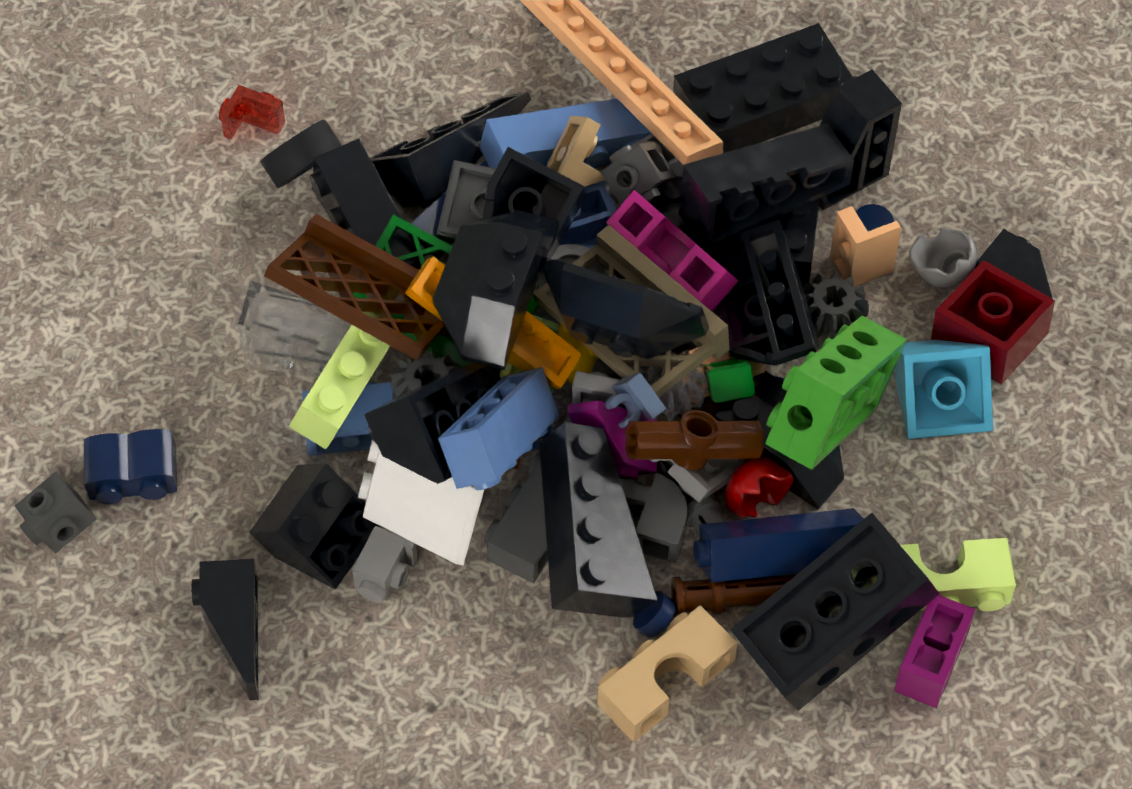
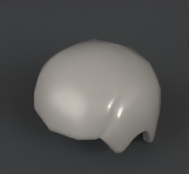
[909,227,978,289]

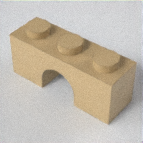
[597,605,738,742]

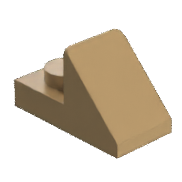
[546,116,605,187]

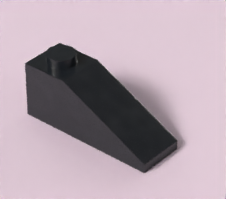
[191,559,259,700]

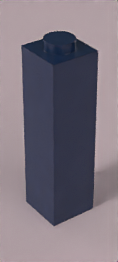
[693,508,864,582]

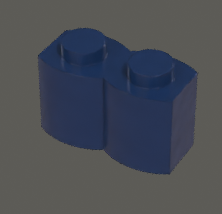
[84,429,177,504]

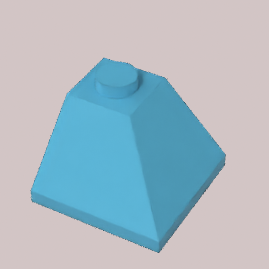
[895,340,993,439]

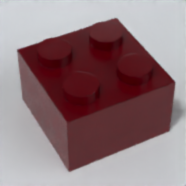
[931,260,1055,385]

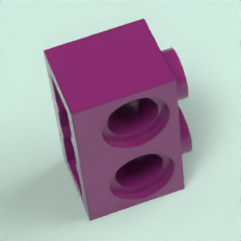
[894,595,976,709]

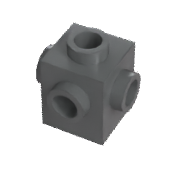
[600,141,676,205]
[15,472,97,554]

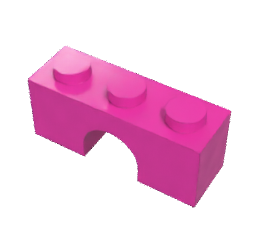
[606,190,738,311]

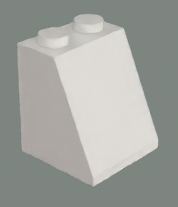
[358,440,484,565]

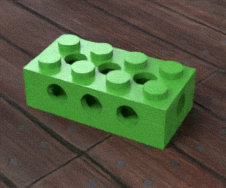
[765,316,907,470]

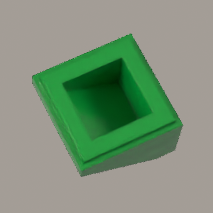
[700,358,755,403]

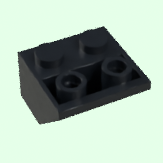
[249,463,379,589]

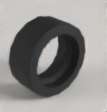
[260,120,342,188]

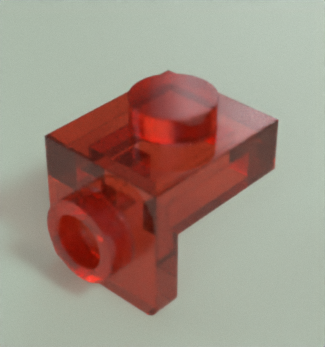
[219,85,286,139]

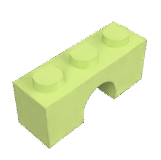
[289,312,390,449]
[872,538,1016,612]

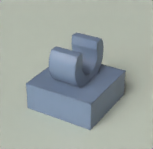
[604,372,666,428]

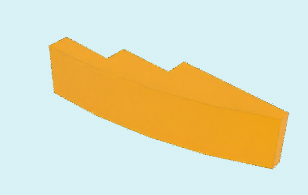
[405,256,582,390]

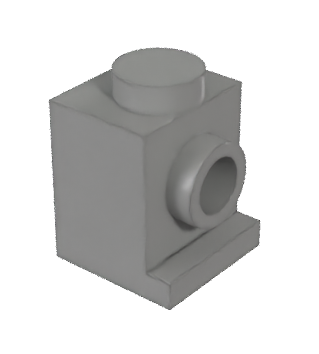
[352,526,418,603]

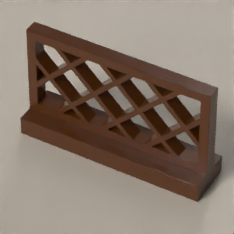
[264,214,448,360]

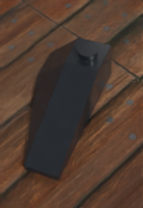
[370,92,531,208]

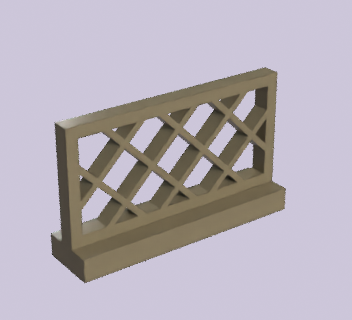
[533,225,729,398]

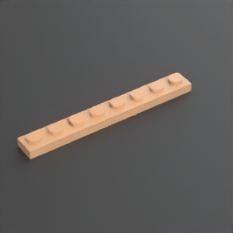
[520,0,723,165]

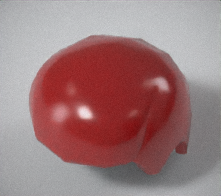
[725,457,794,519]

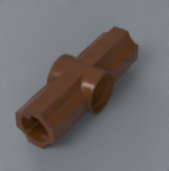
[625,410,764,470]

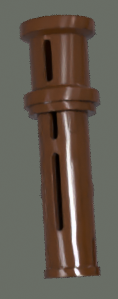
[671,574,797,617]

